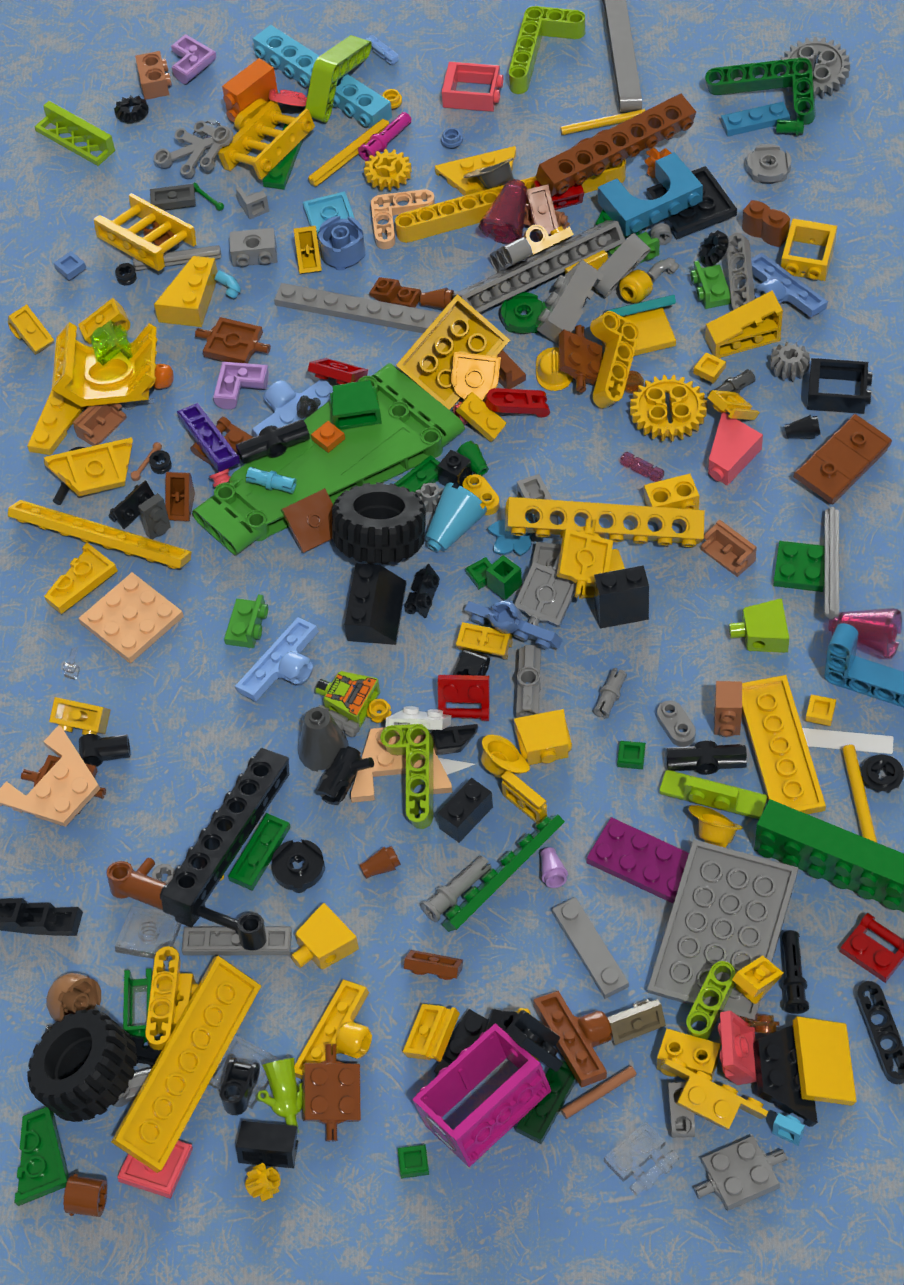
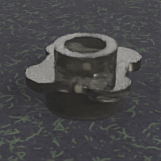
[297,395,321,419]

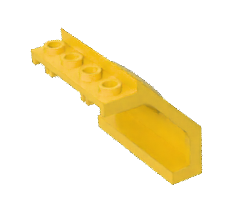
[52,322,157,407]

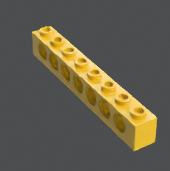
[505,497,705,547]

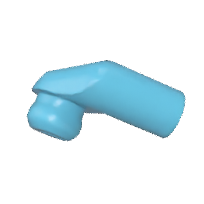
[214,270,241,299]

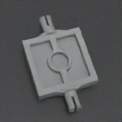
[514,554,576,627]
[694,1136,787,1211]

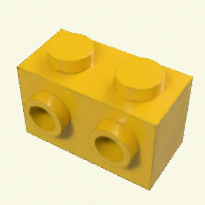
[49,697,111,735]
[657,1028,721,1082]

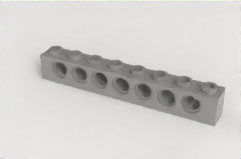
[452,220,625,312]

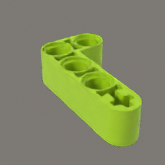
[380,724,433,829]

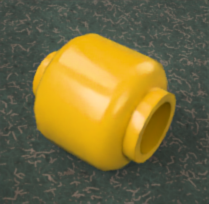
[619,269,653,304]

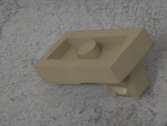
[607,999,666,1045]

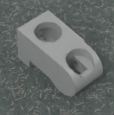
[668,1082,695,1138]

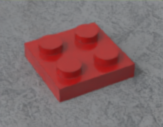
[308,358,368,384]

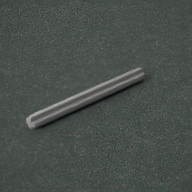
[824,507,839,620]

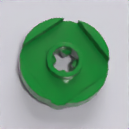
[501,292,547,333]

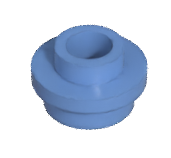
[441,127,463,148]

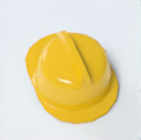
[536,347,573,391]
[481,734,530,778]
[688,805,743,848]

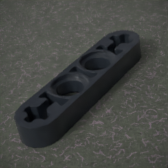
[856,981,904,1085]

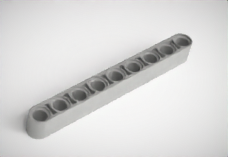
[603,0,642,112]

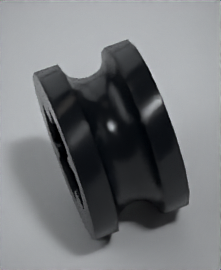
[115,263,137,286]
[149,450,172,474]

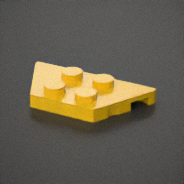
[434,146,516,196]
[44,437,133,496]

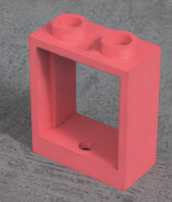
[442,62,504,112]

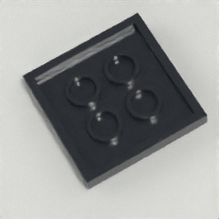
[646,166,737,239]

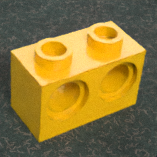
[644,473,700,522]

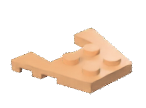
[0,725,100,827]
[351,727,452,803]

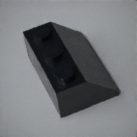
[344,563,407,645]

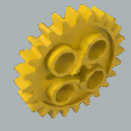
[630,375,707,441]

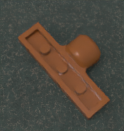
[533,991,612,1088]

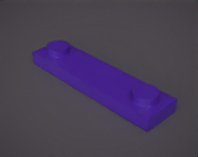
[177,403,240,472]

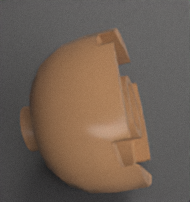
[46,973,101,1022]

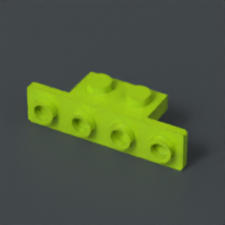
[660,770,767,819]

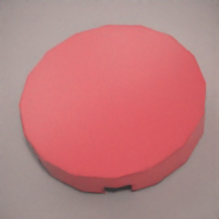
[268,89,308,106]

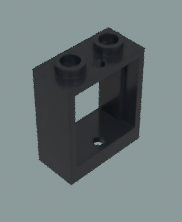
[807,358,873,414]

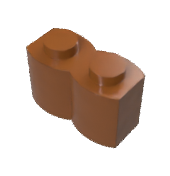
[742,200,790,247]

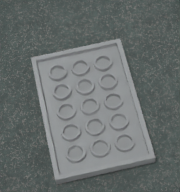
[647,839,798,1023]

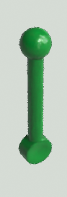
[193,183,224,211]

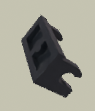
[236,1121,298,1169]

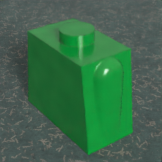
[330,380,382,430]

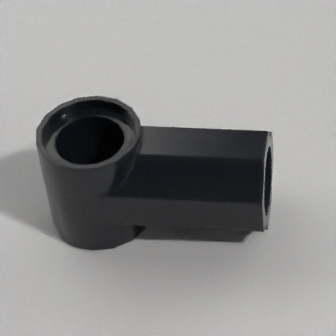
[79,734,131,767]

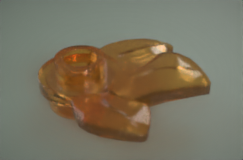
[739,1015,779,1033]

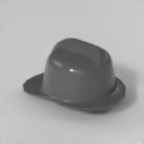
[464,158,514,189]

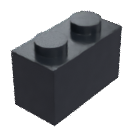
[437,778,493,843]

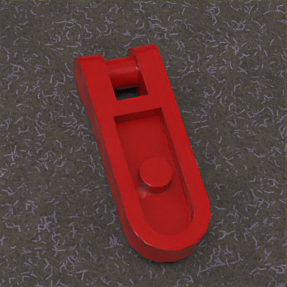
[485,388,550,418]

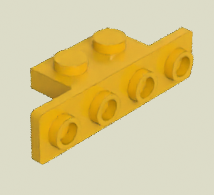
[660,1057,769,1130]

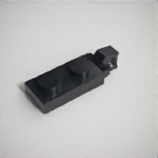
[434,1009,488,1077]

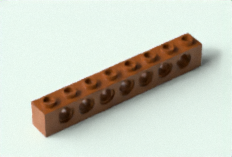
[536,93,696,197]

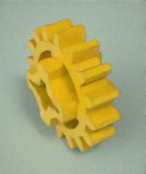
[364,149,412,191]

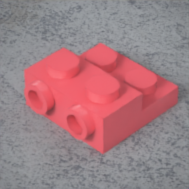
[718,1010,757,1085]

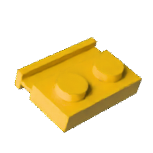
[707,390,760,420]
[501,770,547,823]
[403,1004,460,1062]

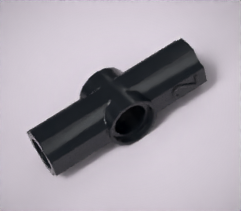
[235,419,310,464]
[666,741,747,775]

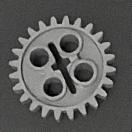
[780,37,850,98]

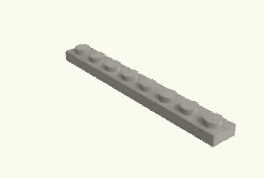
[274,283,440,333]

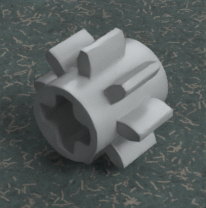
[416,483,443,512]

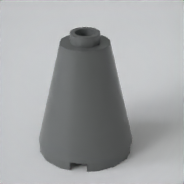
[298,707,349,772]

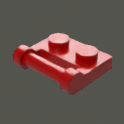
[438,675,490,721]
[840,913,904,983]

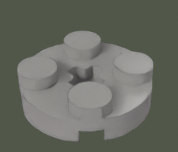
[747,144,791,183]

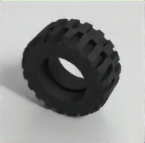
[332,482,426,565]
[27,1009,137,1122]

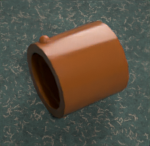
[63,1173,108,1217]

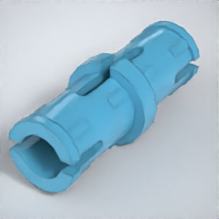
[246,467,297,494]

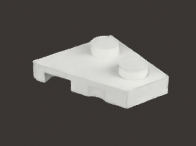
[385,706,451,730]

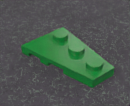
[14,1107,69,1206]

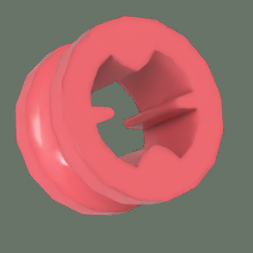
[209,468,231,487]

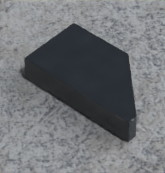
[430,724,478,755]

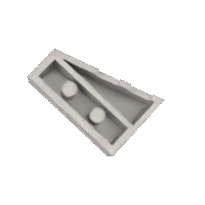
[537,260,604,345]

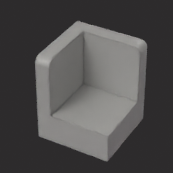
[236,187,269,220]

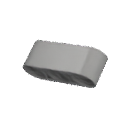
[593,233,651,298]
[490,237,532,272]

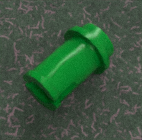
[776,118,804,136]

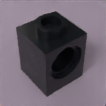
[437,450,472,489]

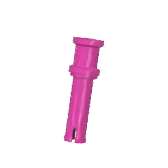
[358,112,412,161]

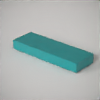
[604,295,676,316]

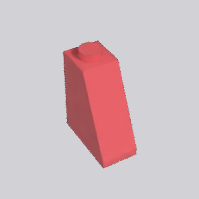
[708,412,763,486]

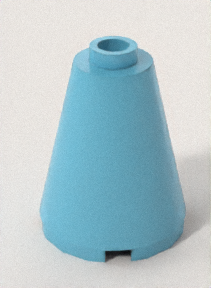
[425,483,487,552]

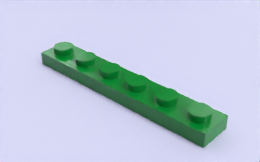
[442,814,565,932]

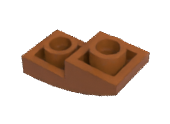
[369,277,422,308]

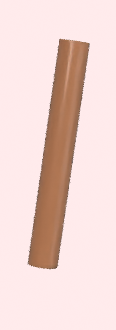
[561,1066,637,1119]

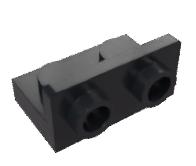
[505,1010,563,1072]

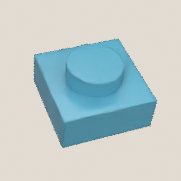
[772,1113,805,1146]

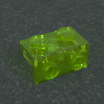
[90,320,133,365]

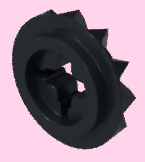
[114,95,149,123]
[699,230,729,266]
[862,754,904,793]

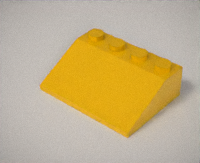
[396,294,510,410]

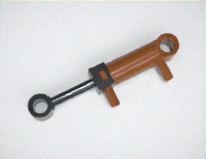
[107,858,267,951]

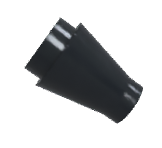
[785,415,821,439]

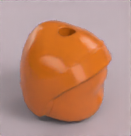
[153,364,174,389]

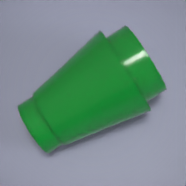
[457,441,489,476]

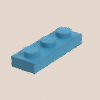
[721,101,790,137]

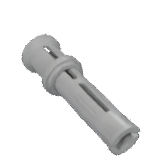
[421,856,492,922]

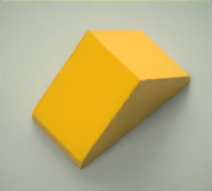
[293,226,322,274]

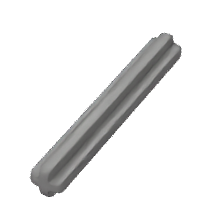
[133,245,221,270]

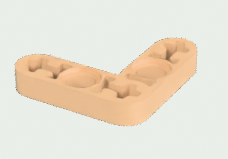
[371,189,435,250]

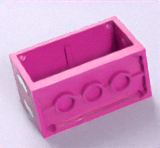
[412,1023,552,1167]

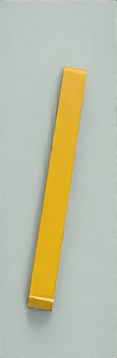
[395,159,626,243]

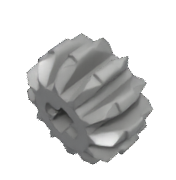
[770,342,810,381]

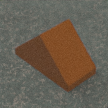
[165,472,195,521]

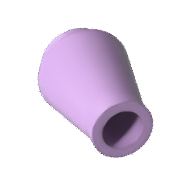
[540,847,568,888]

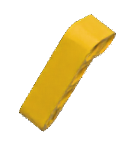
[590,311,639,409]

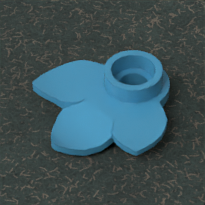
[488,518,533,556]

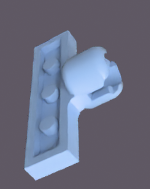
[251,379,333,437]
[235,617,319,701]

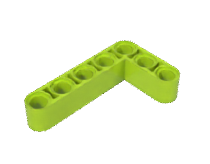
[509,6,585,94]
[305,35,372,123]

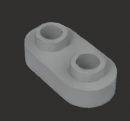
[657,701,696,747]

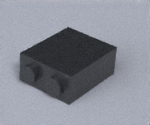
[594,565,649,629]

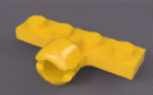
[294,979,372,1080]

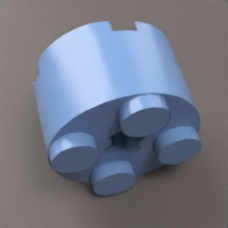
[318,216,365,270]

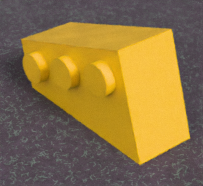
[154,256,217,327]
[705,290,783,358]

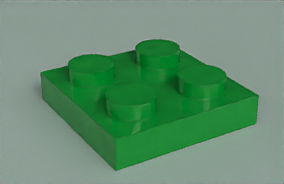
[773,541,824,592]

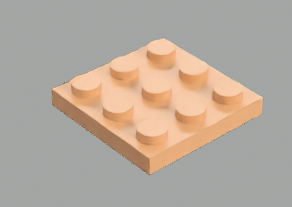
[78,572,184,664]

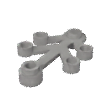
[154,121,234,178]

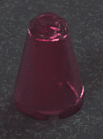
[479,179,527,245]
[828,608,902,659]

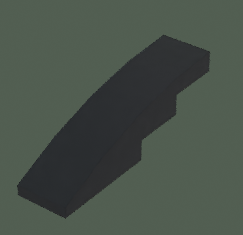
[0,898,83,936]

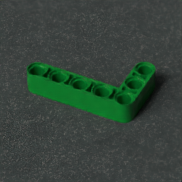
[705,58,816,125]

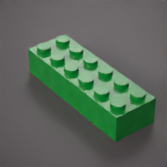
[754,799,904,912]

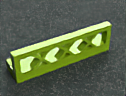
[34,101,115,166]

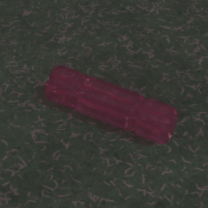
[620,452,664,482]

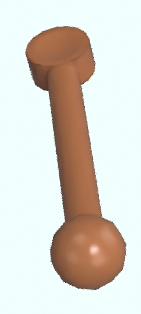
[131,442,162,481]

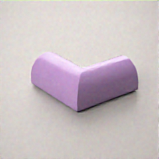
[171,34,216,84]
[213,362,269,409]

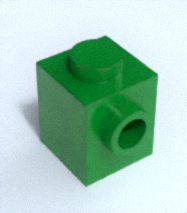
[486,555,522,600]

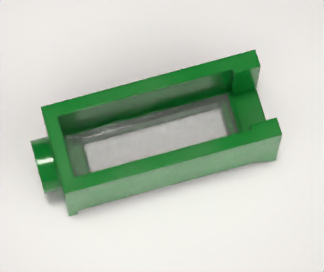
[123,968,155,1043]

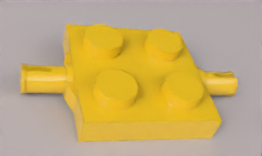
[556,518,613,599]

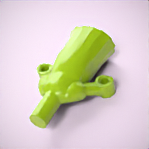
[255,1058,303,1133]

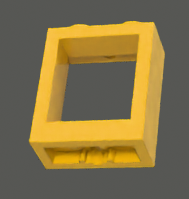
[781,219,837,281]

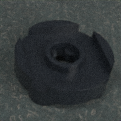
[272,839,325,893]

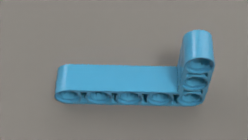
[824,623,904,708]

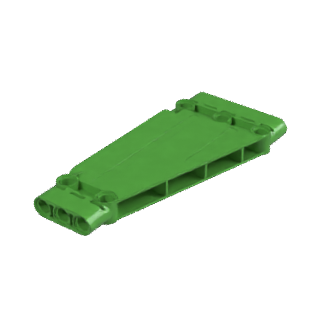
[192,363,465,555]

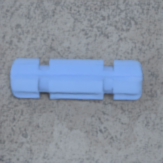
[366,35,399,65]

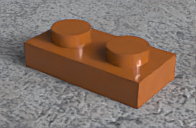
[404,950,463,980]

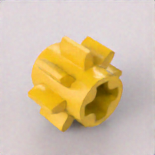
[245,1163,281,1202]

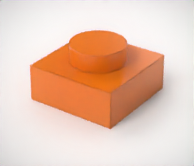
[311,421,345,453]

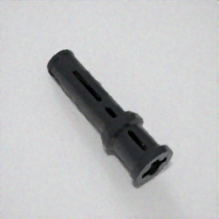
[782,931,809,1014]

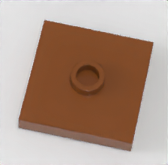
[281,488,334,553]

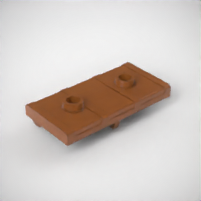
[793,414,892,504]

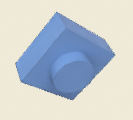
[54,251,86,280]

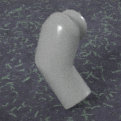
[647,258,679,282]

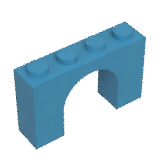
[598,152,703,236]

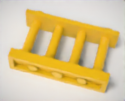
[218,100,315,180]
[94,193,197,271]

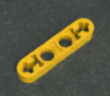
[145,946,181,1050]

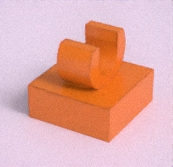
[644,148,672,178]

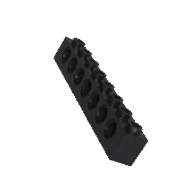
[160,748,289,923]

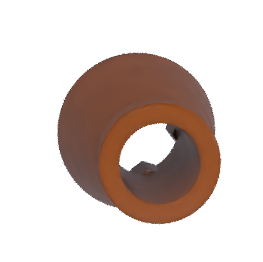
[420,287,454,310]
[360,846,401,879]

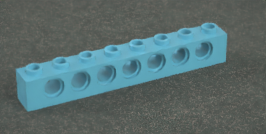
[253,25,392,128]

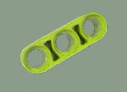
[686,961,735,1040]

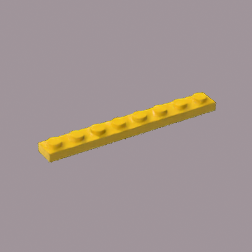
[8,500,192,569]

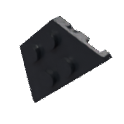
[753,1025,818,1127]

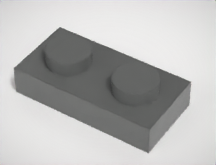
[150,184,196,210]
[138,493,171,540]

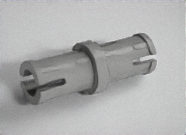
[593,668,627,719]

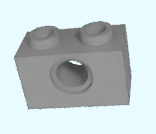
[230,228,278,267]

